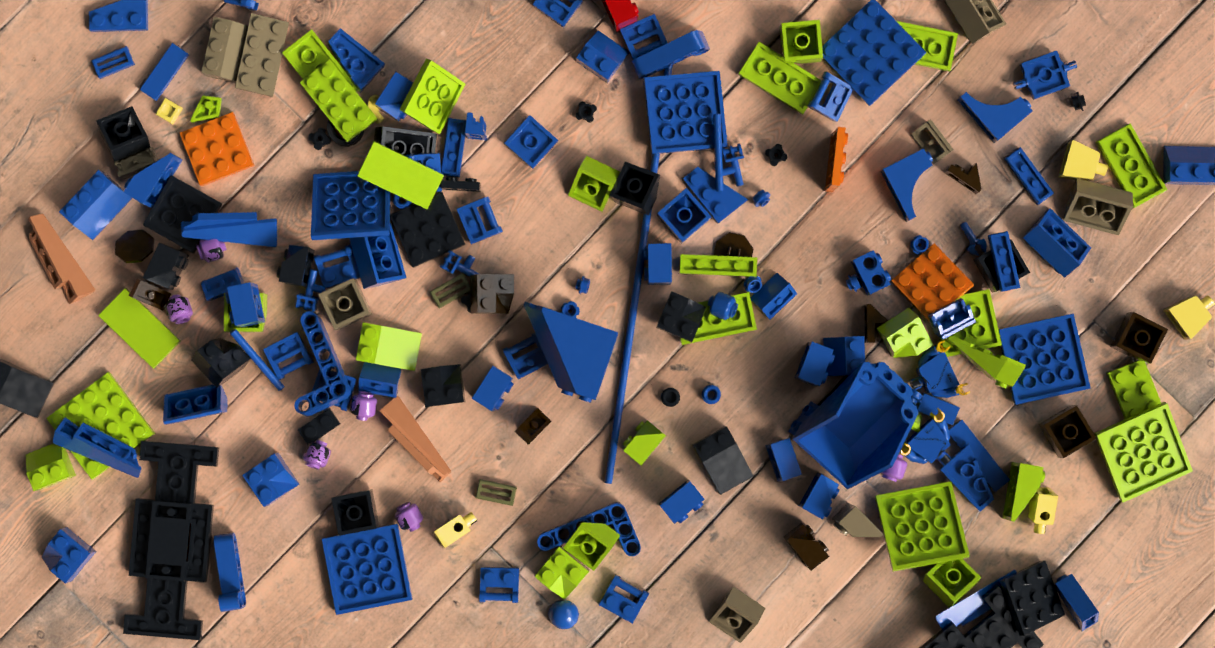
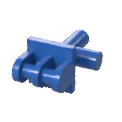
[722,143,744,187]
[439,250,479,277]
[296,269,326,312]

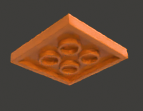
[180,112,255,187]
[825,127,848,192]
[891,243,974,323]

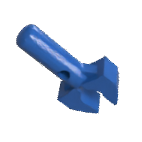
[224,0,259,11]
[960,222,987,256]

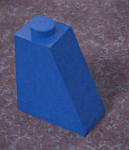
[1055,574,1099,632]

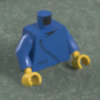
[909,339,970,398]
[899,408,952,466]

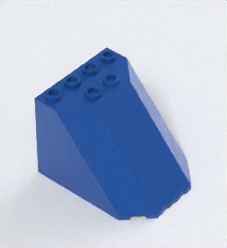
[524,302,618,403]
[793,362,918,489]

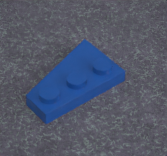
[89,0,148,32]
[328,28,385,93]
[683,167,748,223]
[940,443,994,511]

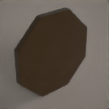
[115,230,154,263]
[713,232,754,257]

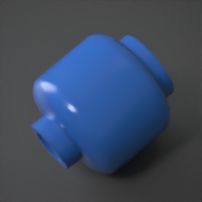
[708,292,738,320]

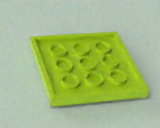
[46,372,155,480]
[1094,402,1193,503]
[875,481,970,572]

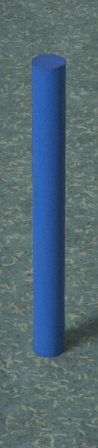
[713,114,724,192]
[230,329,285,391]

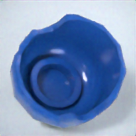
[548,600,579,629]

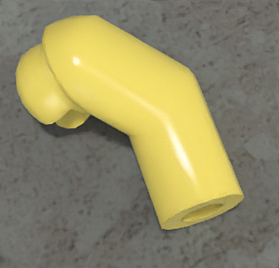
[367,95,385,124]

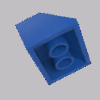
[1163,146,1215,185]
[59,170,132,240]
[1023,208,1091,278]
[349,223,406,289]
[163,384,228,425]

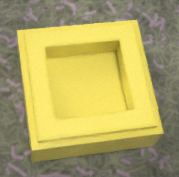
[156,98,183,124]

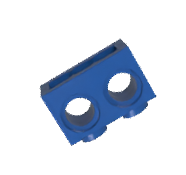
[851,250,891,296]

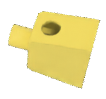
[1058,140,1108,181]
[1163,295,1215,340]
[1028,487,1058,534]
[433,512,477,548]

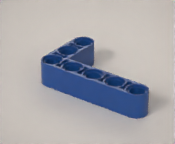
[294,311,351,416]
[537,502,641,557]

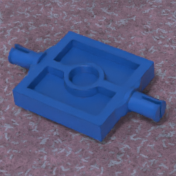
[1013,51,1077,100]

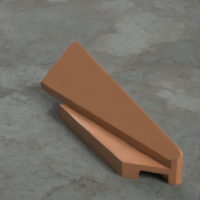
[28,214,95,304]
[380,396,451,483]

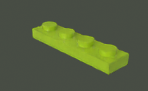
[680,254,757,277]

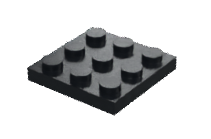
[143,175,222,253]
[390,192,466,268]
[1000,560,1065,636]

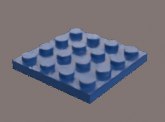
[822,0,926,106]
[643,71,728,155]
[311,171,390,240]
[999,313,1091,405]
[322,524,413,615]

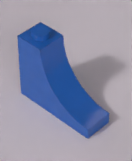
[957,92,1033,143]
[880,149,933,222]

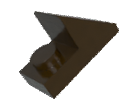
[944,163,982,194]
[129,278,171,311]
[864,304,888,343]
[514,408,551,445]

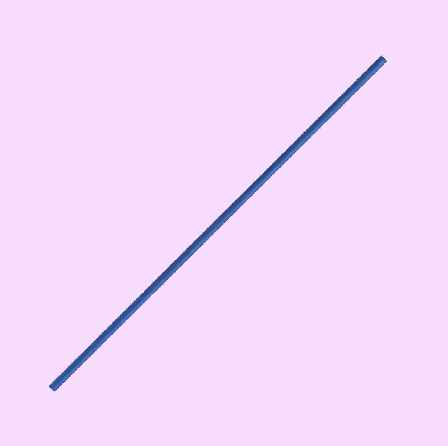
[604,65,673,484]

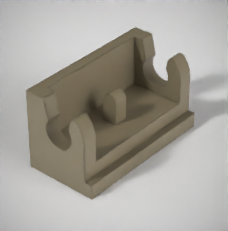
[911,119,954,165]
[114,147,158,179]

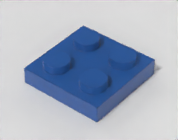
[504,115,558,169]

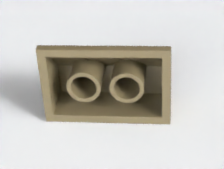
[945,0,1006,44]
[201,17,248,83]
[1063,178,1133,235]
[832,503,883,537]

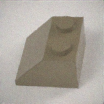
[709,587,765,643]

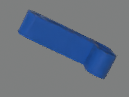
[632,30,710,79]
[214,532,246,612]

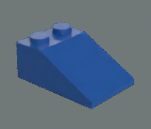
[124,153,183,208]

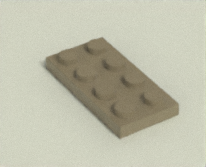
[235,13,289,97]

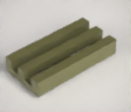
[430,273,470,309]
[475,479,517,506]

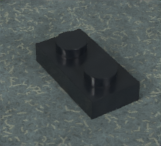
[441,177,481,192]
[298,408,341,445]

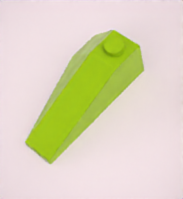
[945,336,1026,389]

